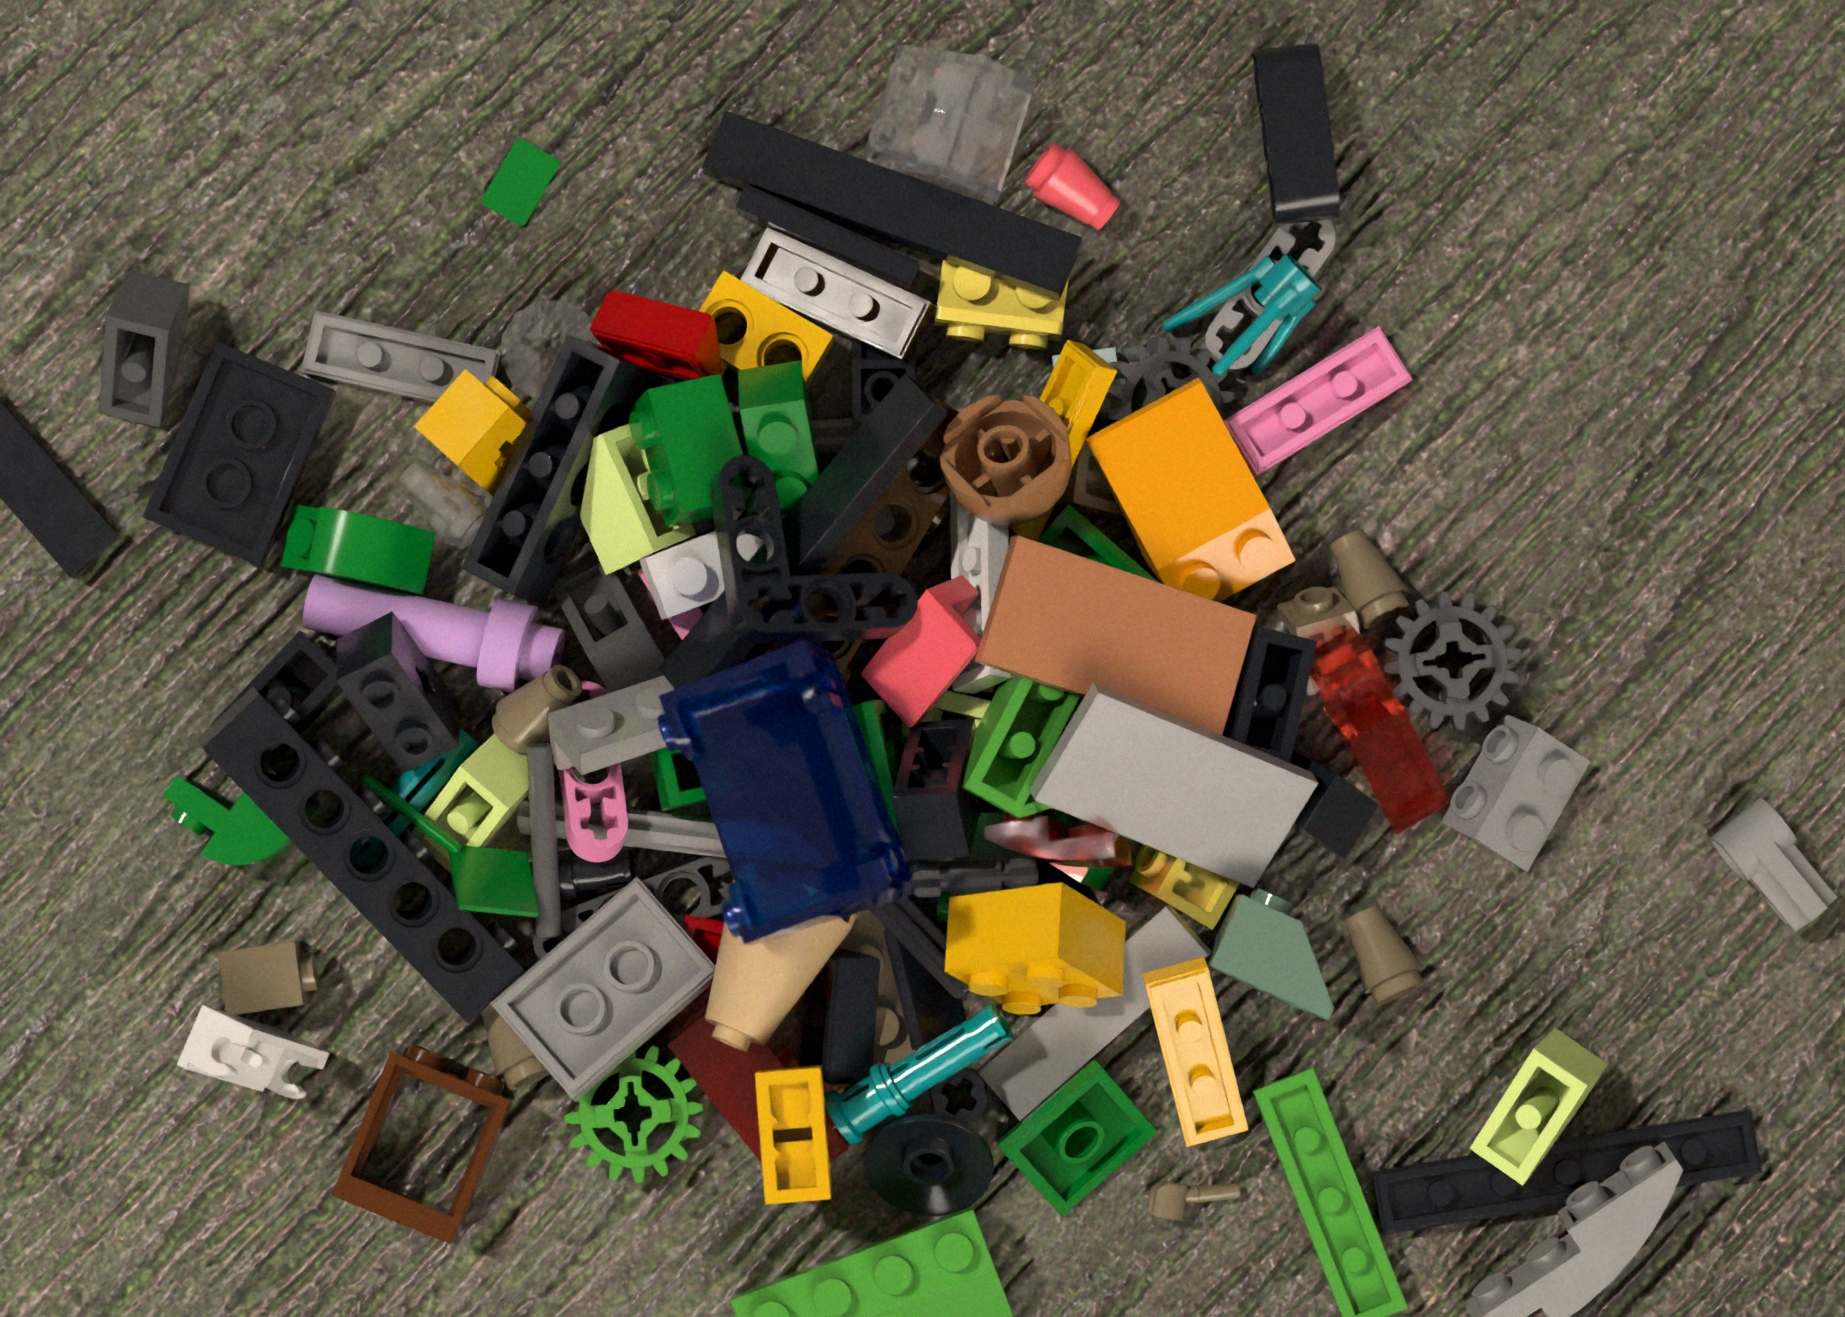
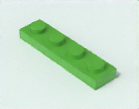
[1252,1067,1408,1317]

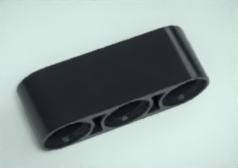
[1253,43,1340,225]

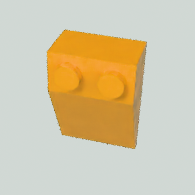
[1085,378,1296,602]

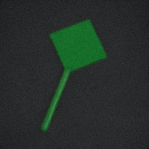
[360,773,539,917]

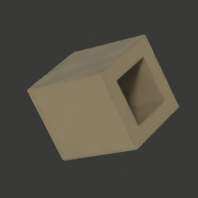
[218,941,319,1015]

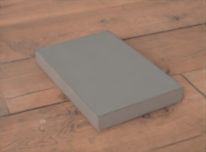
[490,877,715,1102]

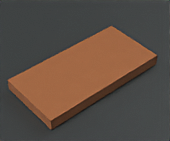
[975,535,1257,735]

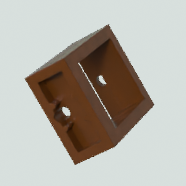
[332,1044,515,1244]

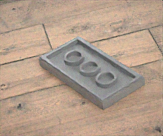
[1030,682,1318,888]

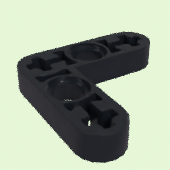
[710,455,917,644]

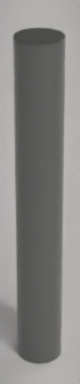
[526,743,562,937]

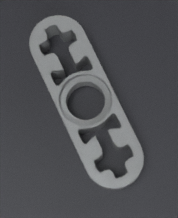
[1204,220,1336,372]

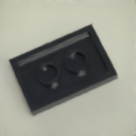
[142,341,337,567]

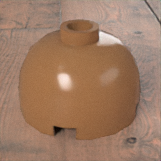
[940,394,1072,526]

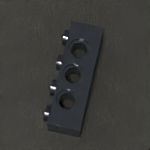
[461,335,651,602]

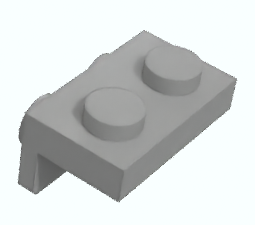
[548,675,700,775]
[1442,714,1591,872]

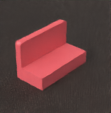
[860,575,981,727]

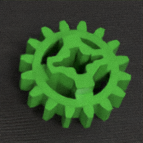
[564,1045,705,1183]

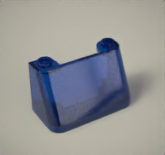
[658,640,914,946]

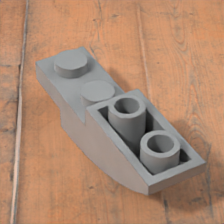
[1464,1141,1683,1317]

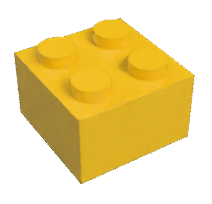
[945,882,1126,1015]

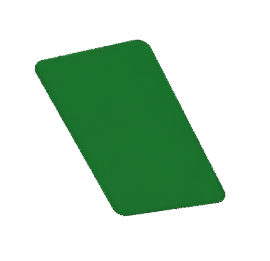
[481,138,560,226]

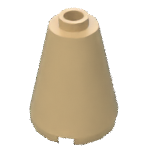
[705,863,857,1052]

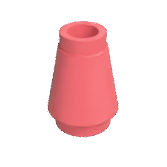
[1023,142,1121,231]

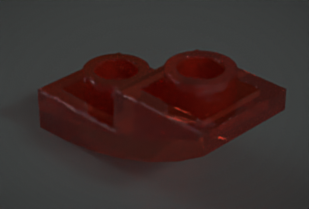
[984,811,1132,868]

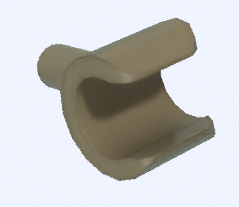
[1147,1181,1240,1221]

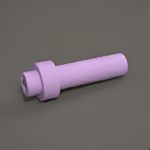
[303,573,565,693]

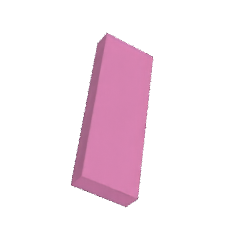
[1223,326,1413,478]

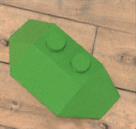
[962,674,1084,818]

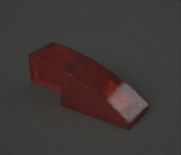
[1309,627,1451,835]

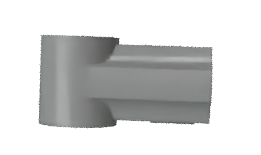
[1710,798,1838,932]

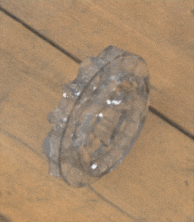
[501,300,602,399]

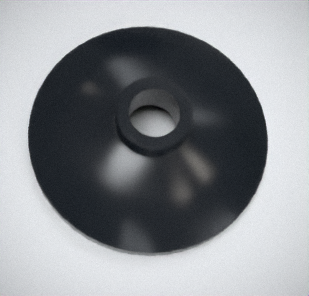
[865,1115,994,1215]

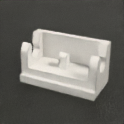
[177,1004,330,1099]

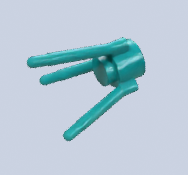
[1162,254,1322,377]

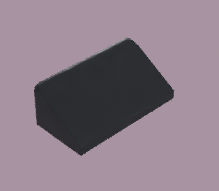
[883,915,967,1051]
[799,948,880,1084]

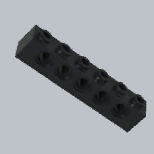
[196,686,525,1024]

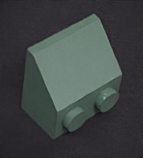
[1205,888,1334,1021]

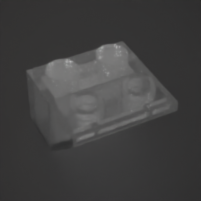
[862,44,1036,202]

